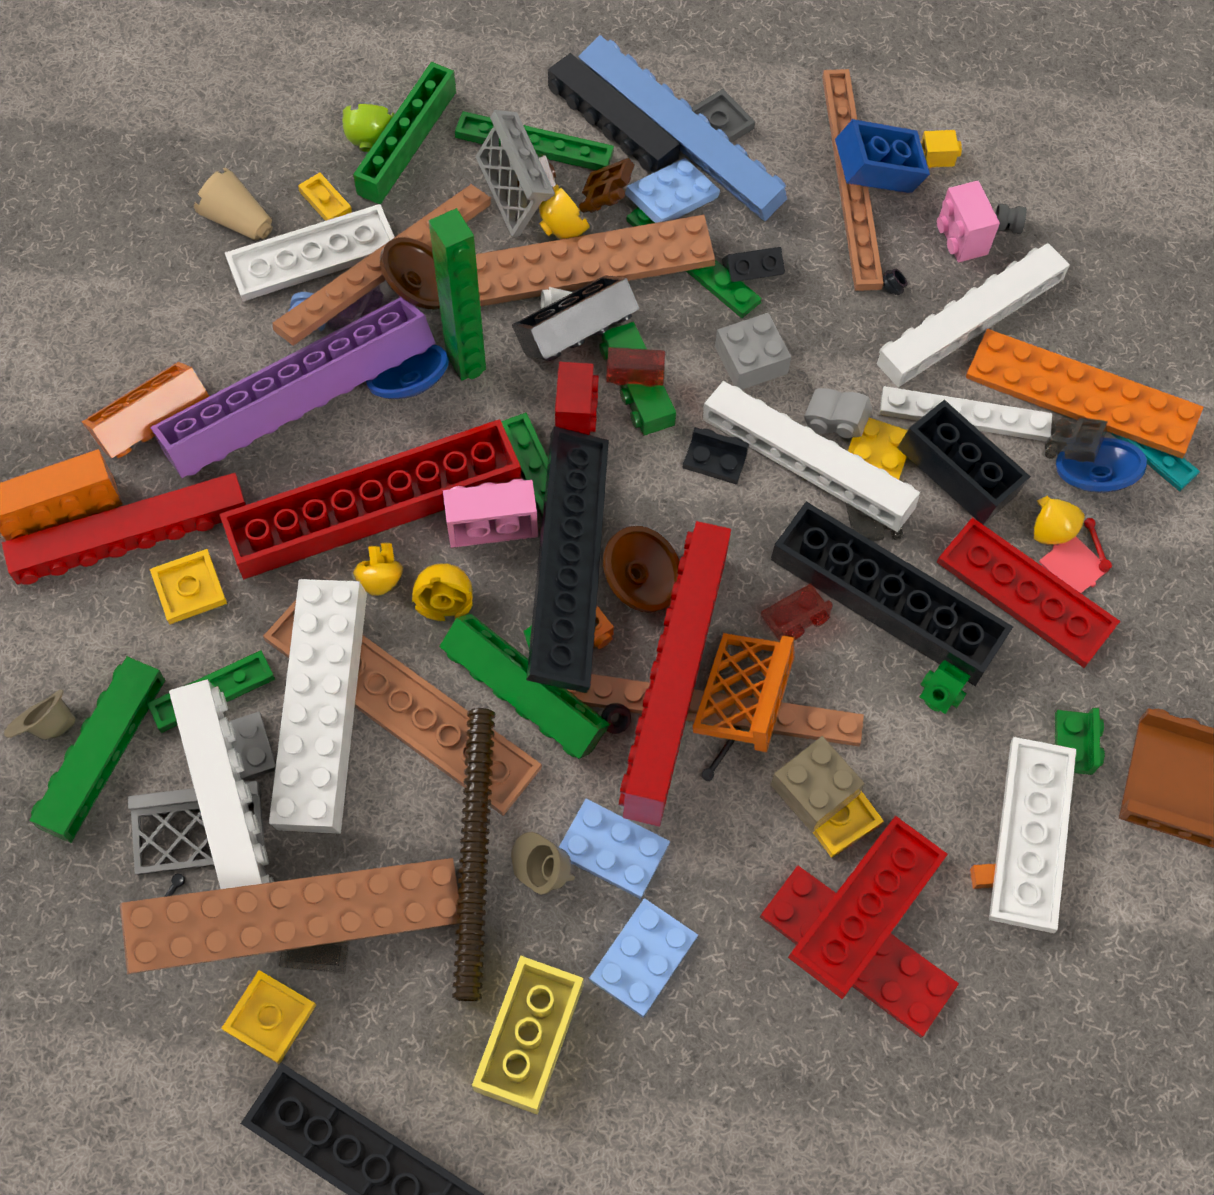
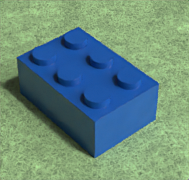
[835,119,930,193]

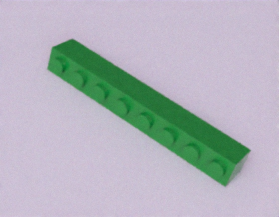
[428,208,486,381]

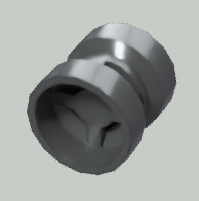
[995,203,1027,234]

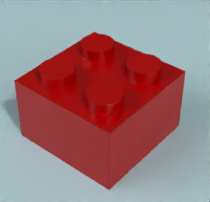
[555,362,599,435]

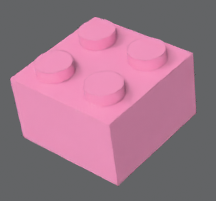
[937,180,1000,263]

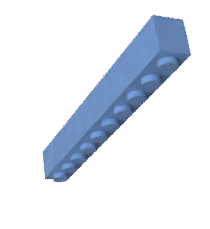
[578,35,787,221]

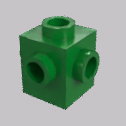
[919,660,971,714]

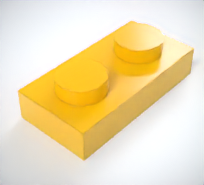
[298,172,352,221]

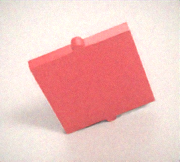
[1039,536,1107,593]

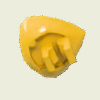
[1034,496,1085,544]
[353,542,403,596]

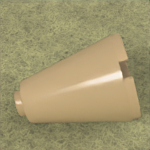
[194,168,273,241]

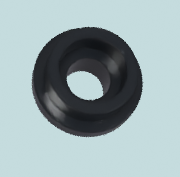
[883,268,908,295]
[601,703,631,734]

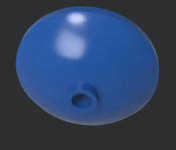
[366,344,449,399]
[1056,437,1147,493]

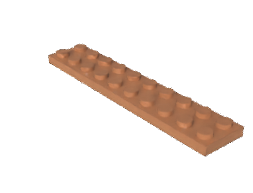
[476,215,715,306]
[263,600,542,816]
[120,858,460,975]

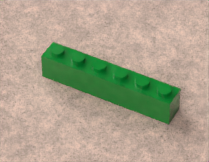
[353,61,456,204]
[439,614,610,759]
[29,656,166,843]

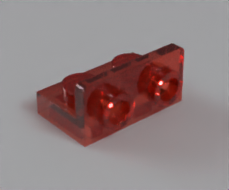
[606,347,665,387]
[761,583,833,642]

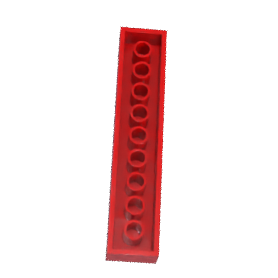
[219,419,521,580]
[618,521,732,827]

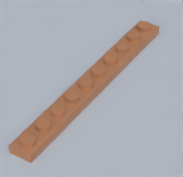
[822,69,884,291]
[273,184,491,346]
[567,674,864,747]

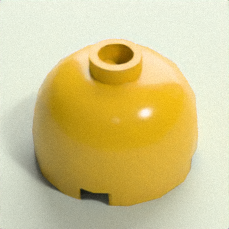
[539,184,590,239]
[412,564,473,621]

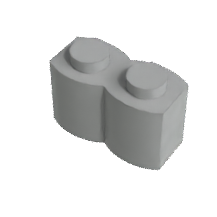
[804,388,872,438]

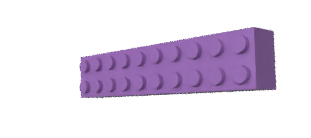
[150,297,436,478]

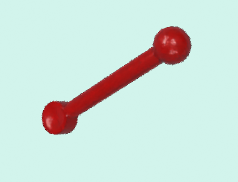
[1084,518,1112,572]

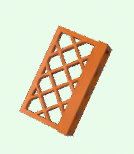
[692,633,795,752]

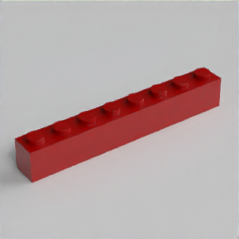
[1,473,246,585]

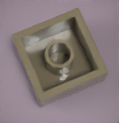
[771,736,865,833]

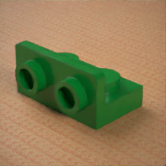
[1055,708,1105,775]

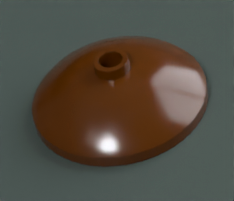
[380,237,440,310]
[603,526,680,613]

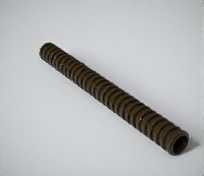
[452,708,496,1001]

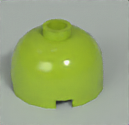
[342,104,395,152]

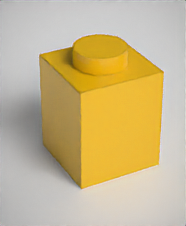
[921,130,962,168]

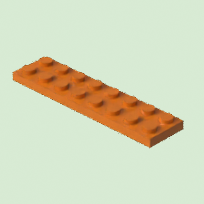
[966,329,1204,459]

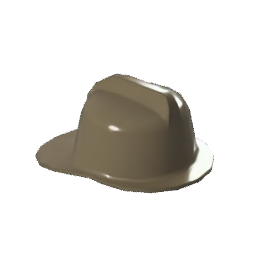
[4,689,75,740]
[511,832,575,895]

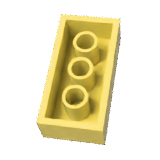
[472,955,583,1115]

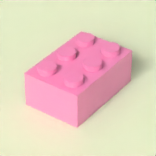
[443,479,538,548]

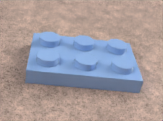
[625,158,720,223]
[559,799,670,899]
[589,898,698,1018]

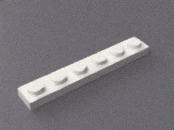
[879,386,1052,442]

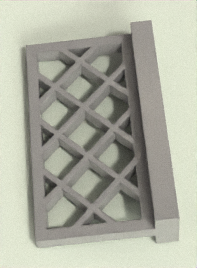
[475,110,555,238]
[128,781,265,875]

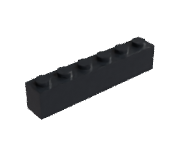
[548,53,680,173]

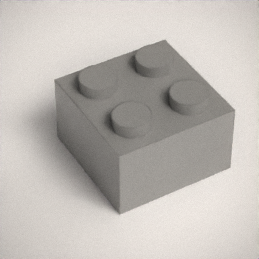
[715,313,791,390]

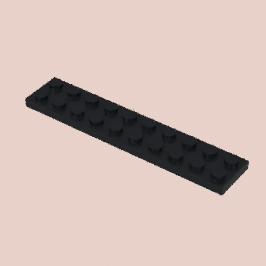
[526,426,609,693]

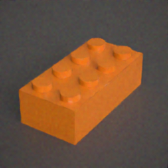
[0,449,123,541]

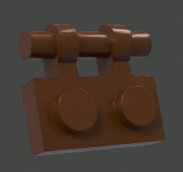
[579,158,635,213]

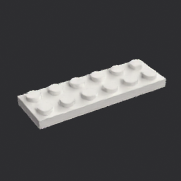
[225,204,394,302]
[989,737,1076,933]

